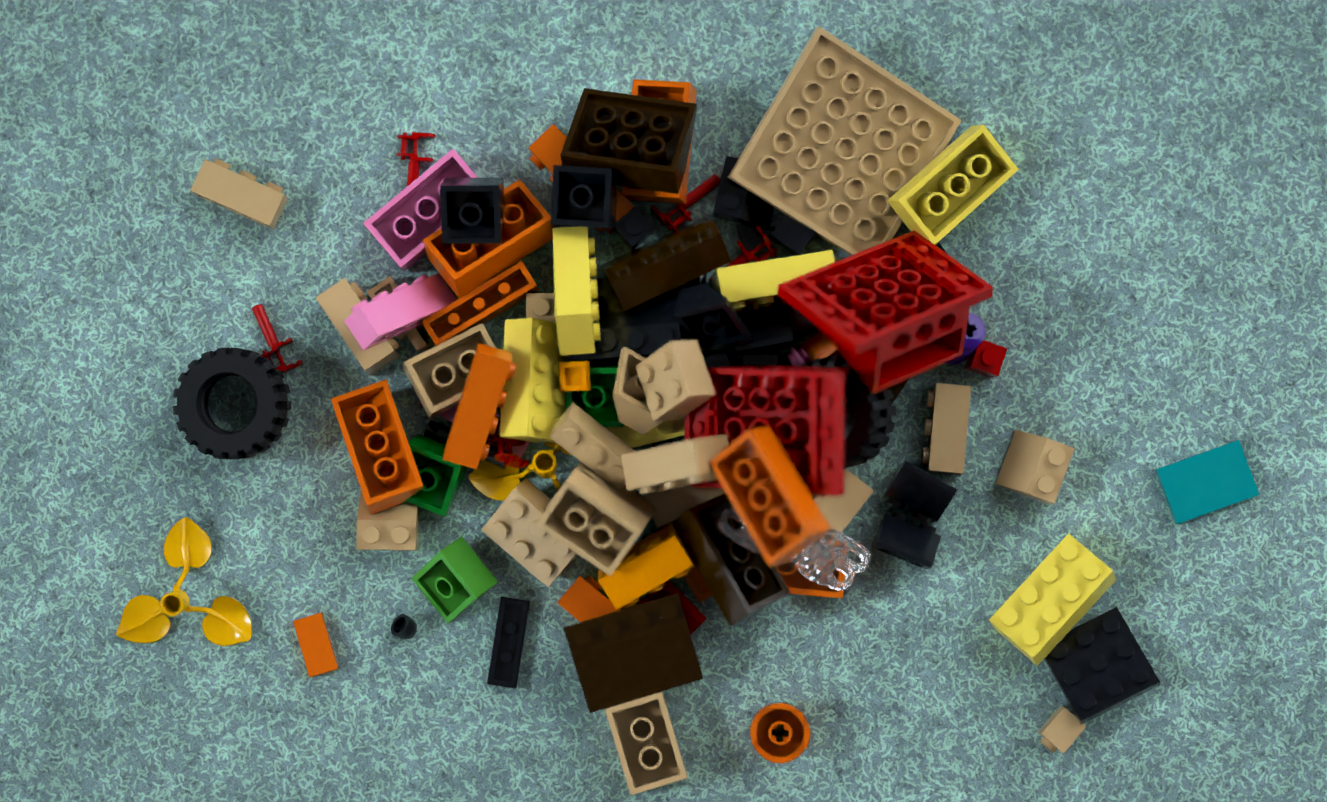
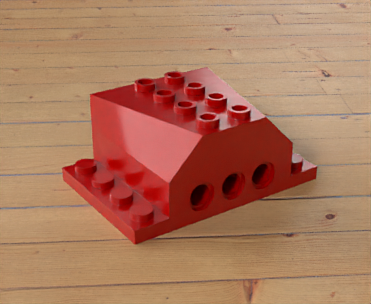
[777,230,994,394]
[684,365,849,496]

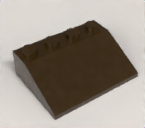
[560,88,697,194]
[600,217,732,311]
[564,593,704,713]

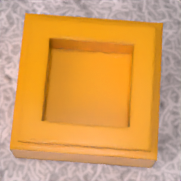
[559,361,591,392]

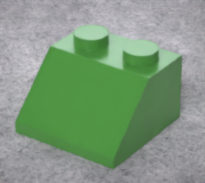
[411,536,498,624]

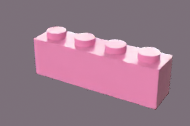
[344,273,457,351]

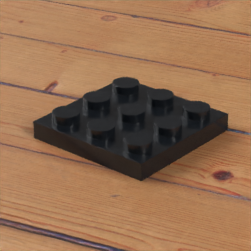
[1044,607,1160,725]

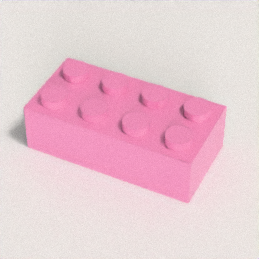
[363,149,478,272]

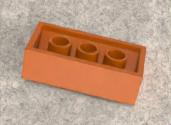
[331,379,424,515]

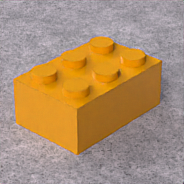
[598,522,693,610]

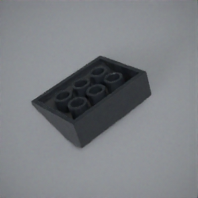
[567,278,689,366]

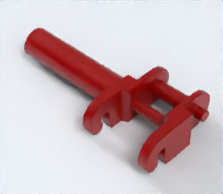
[396,132,435,186]
[650,174,720,232]
[709,225,777,283]
[251,304,303,373]
[492,407,529,468]

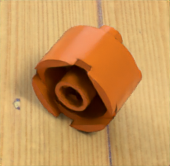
[749,702,810,763]

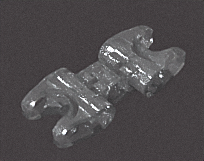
[718,505,871,590]

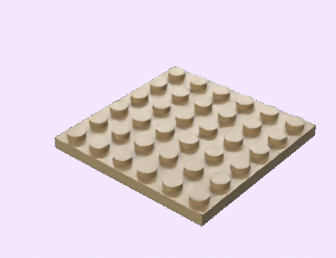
[728,26,962,256]

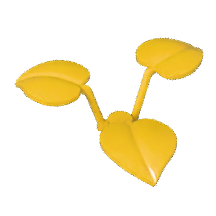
[468,443,572,501]
[116,517,252,646]

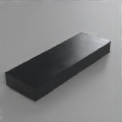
[487,597,530,688]

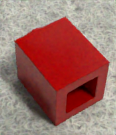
[964,340,1007,378]

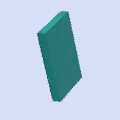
[1155,440,1260,524]

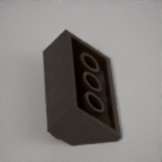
[672,493,790,626]

